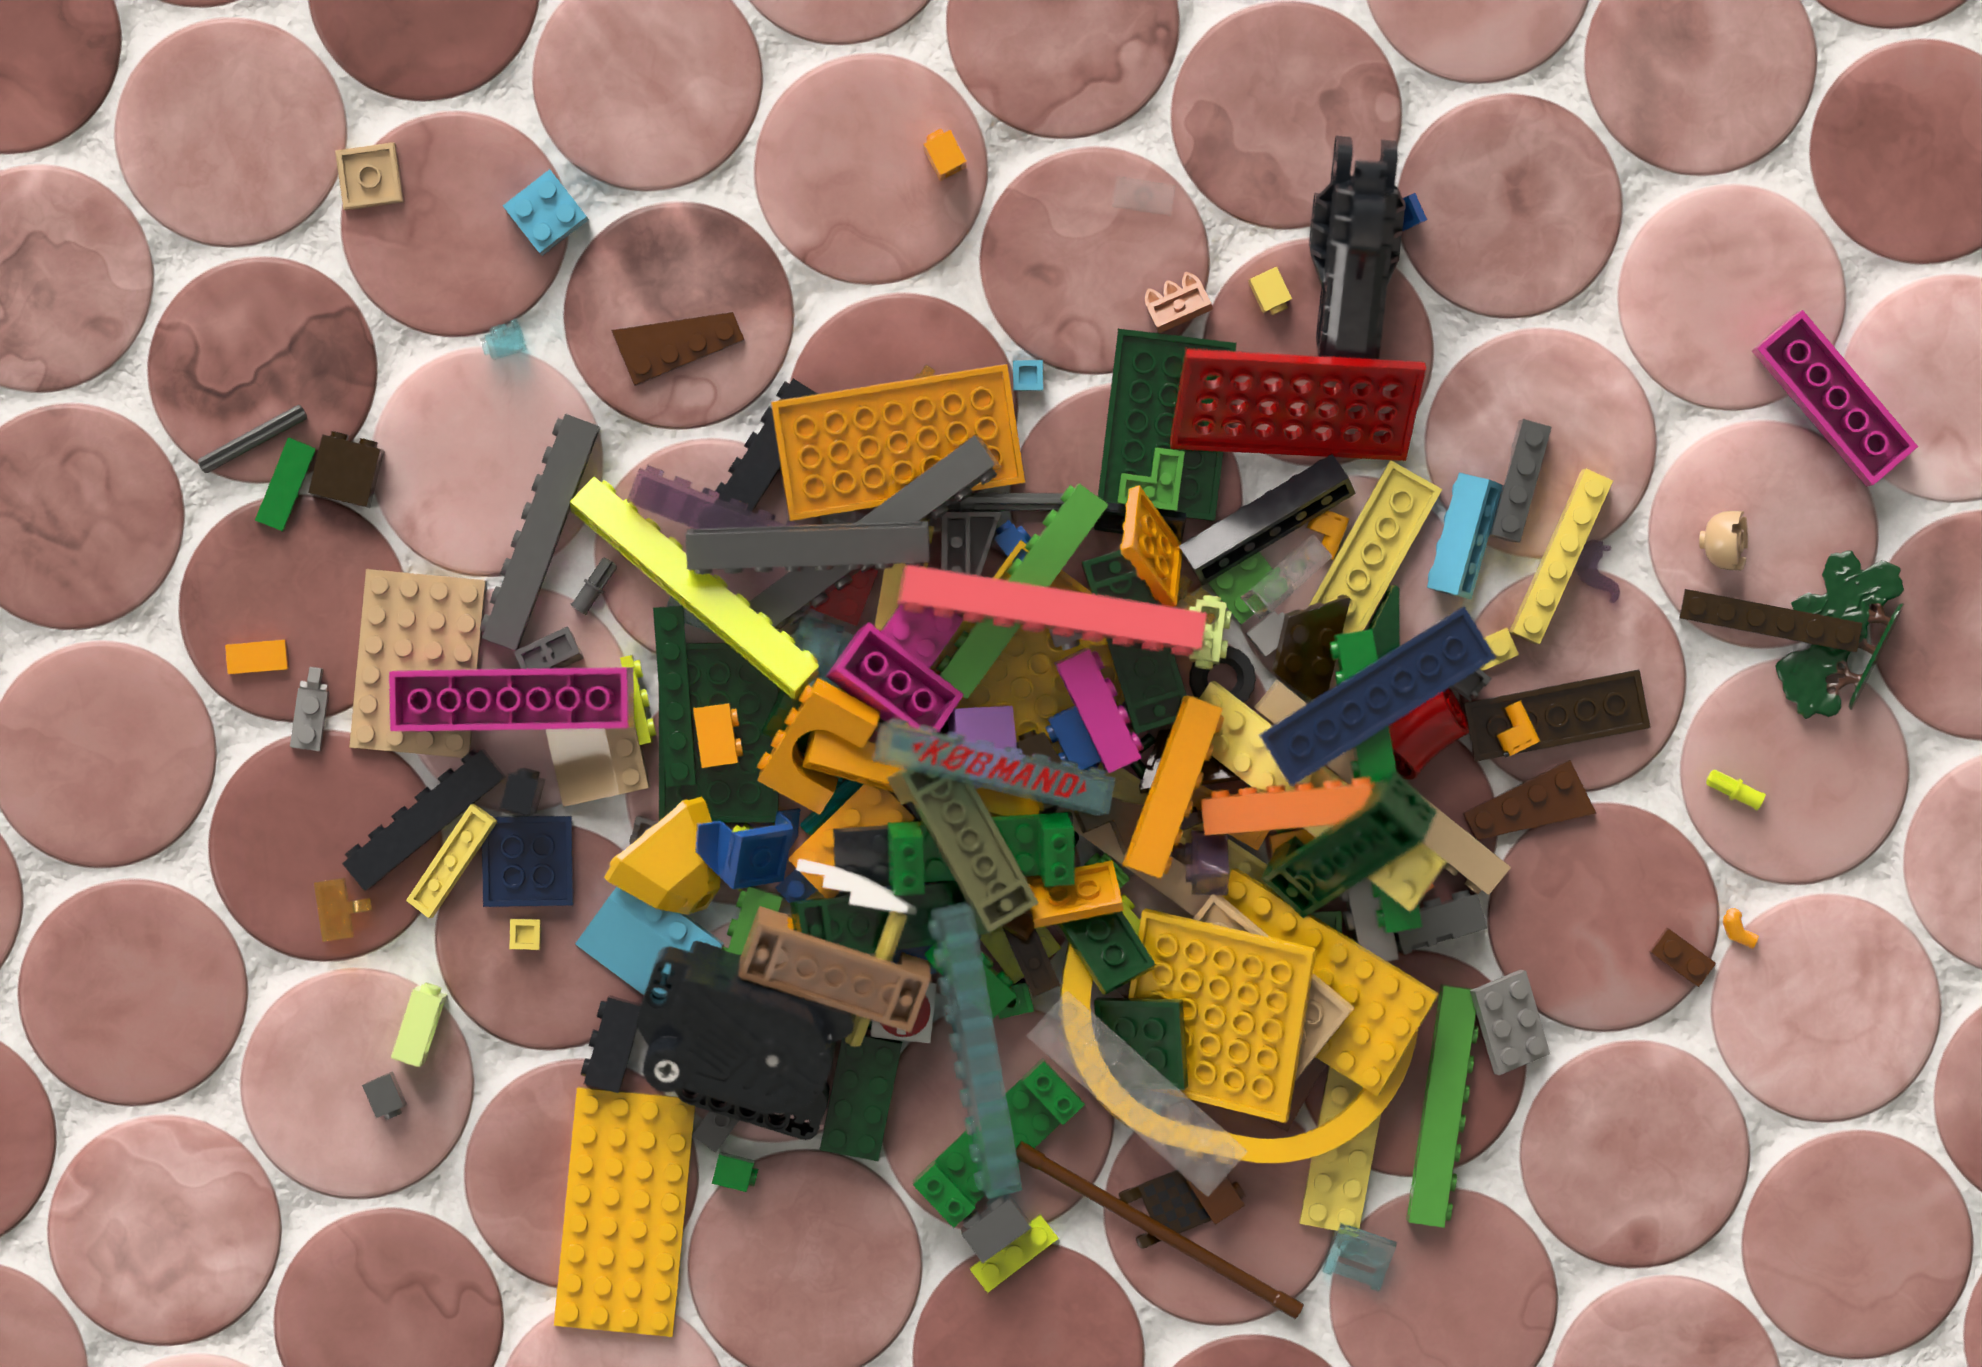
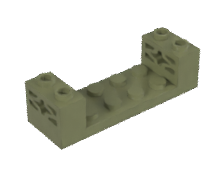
[887,745,1038,936]

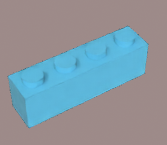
[1427,473,1503,600]

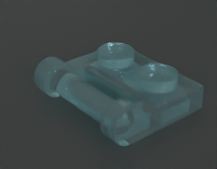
[1322,1222,1397,1291]

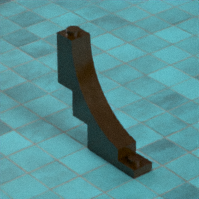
[1016,730,1203,855]

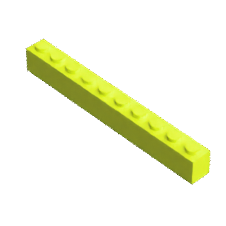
[570,477,819,700]

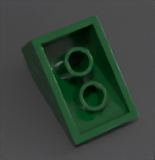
[1367,585,1400,659]

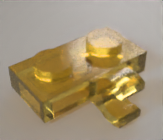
[314,878,372,942]

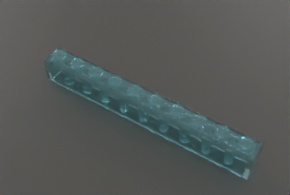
[929,902,1023,1199]

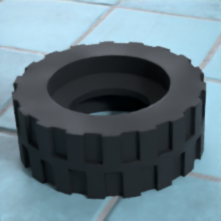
[1189,646,1256,703]

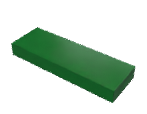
[255,437,317,532]

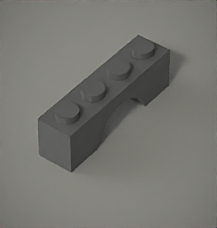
[1489,419,1552,543]

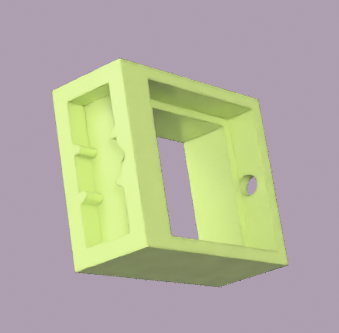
[391,983,447,1067]

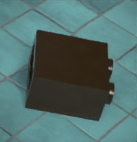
[308,431,384,508]

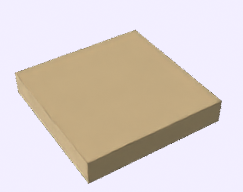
[335,142,404,211]

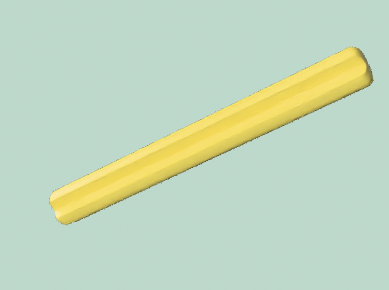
[845,911,907,1047]

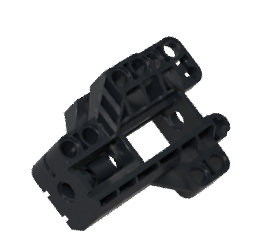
[1309,136,1405,360]

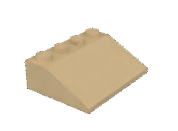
[546,722,651,807]

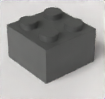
[961,1193,1031,1263]

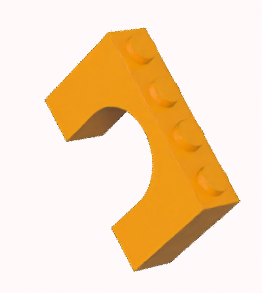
[757,677,881,815]

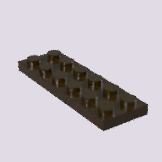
[1463,669,1651,762]

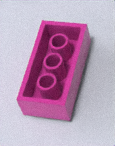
[826,622,964,748]
[1054,647,1143,773]

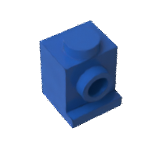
[994,520,1031,562]

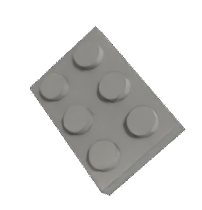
[1470,969,1550,1075]

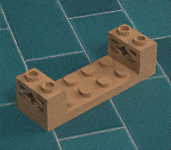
[739,906,931,1032]

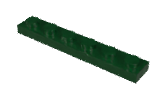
[653,606,696,787]

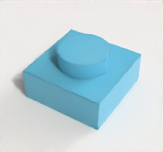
[1013,360,1043,391]

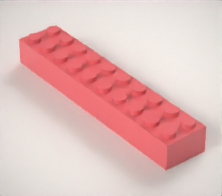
[897,565,1207,656]

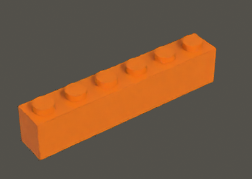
[1201,777,1377,835]

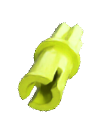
[1706,770,1766,811]

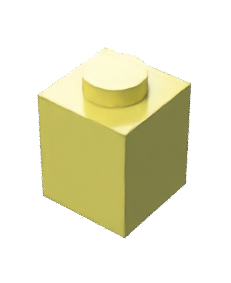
[1248,266,1292,315]

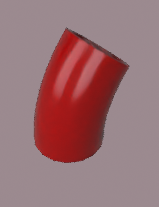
[1389,688,1469,780]

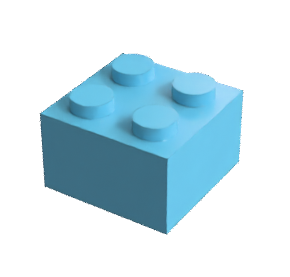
[503,169,589,256]

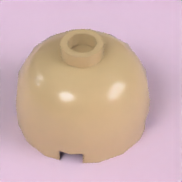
[1699,511,1748,571]

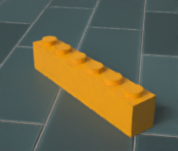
[1122,696,1224,879]

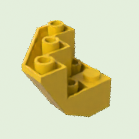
[604,797,721,915]

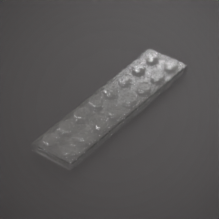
[1027,991,1248,1197]

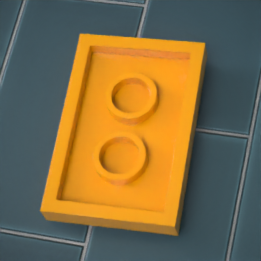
[1025,860,1124,928]

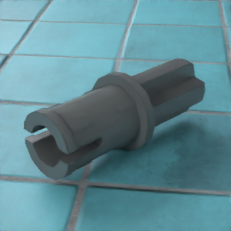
[570,558,617,615]

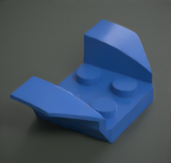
[696,808,801,890]

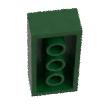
[820,1034,902,1162]

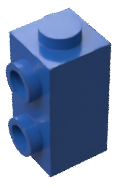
[1045,706,1101,776]

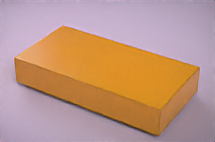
[225,640,289,674]

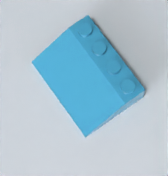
[575,887,724,995]

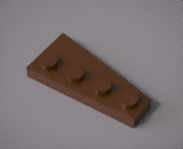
[611,312,744,386]
[1463,760,1596,840]

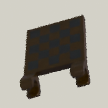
[1118,1169,1212,1249]

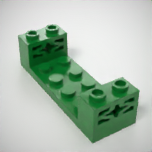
[888,813,1075,896]
[913,1058,1085,1228]

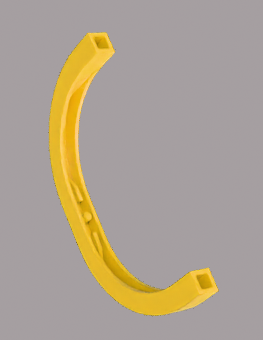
[1060,942,1419,1165]

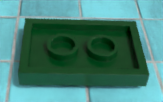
[1058,911,1156,996]

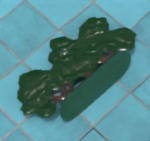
[1775,550,1905,719]

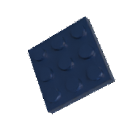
[482,816,574,907]

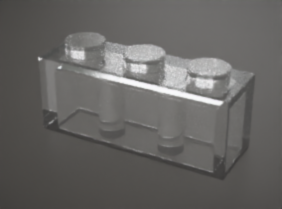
[1240,534,1333,619]

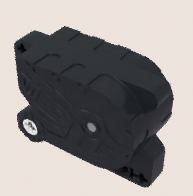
[636,941,856,1140]

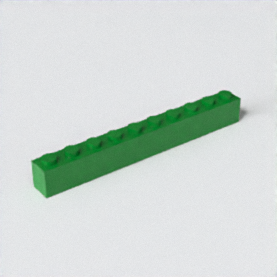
[1330,629,1422,933]

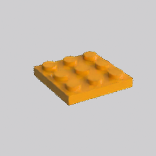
[1121,485,1182,608]

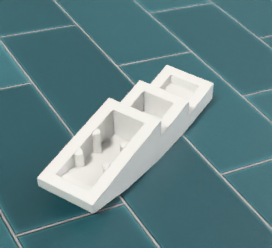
[796,859,916,914]

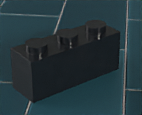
[500,767,546,816]
[581,995,641,1093]

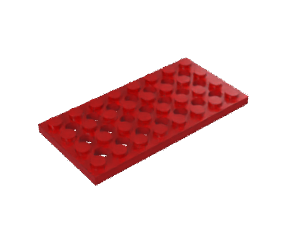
[1170,349,1426,461]

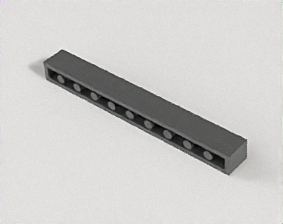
[749,435,1001,633]

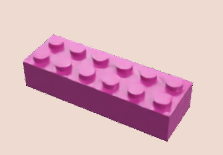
[1752,310,1919,487]

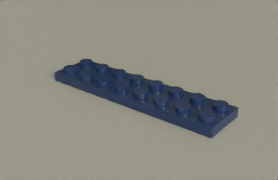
[1258,606,1496,786]

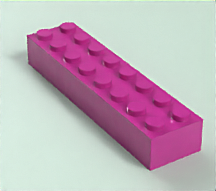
[389,667,634,731]

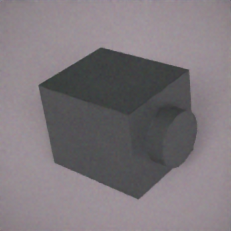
[362,1071,407,1120]

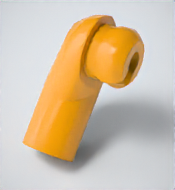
[1723,908,1759,949]

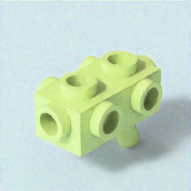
[1189,595,1232,669]

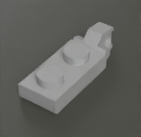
[290,667,329,751]

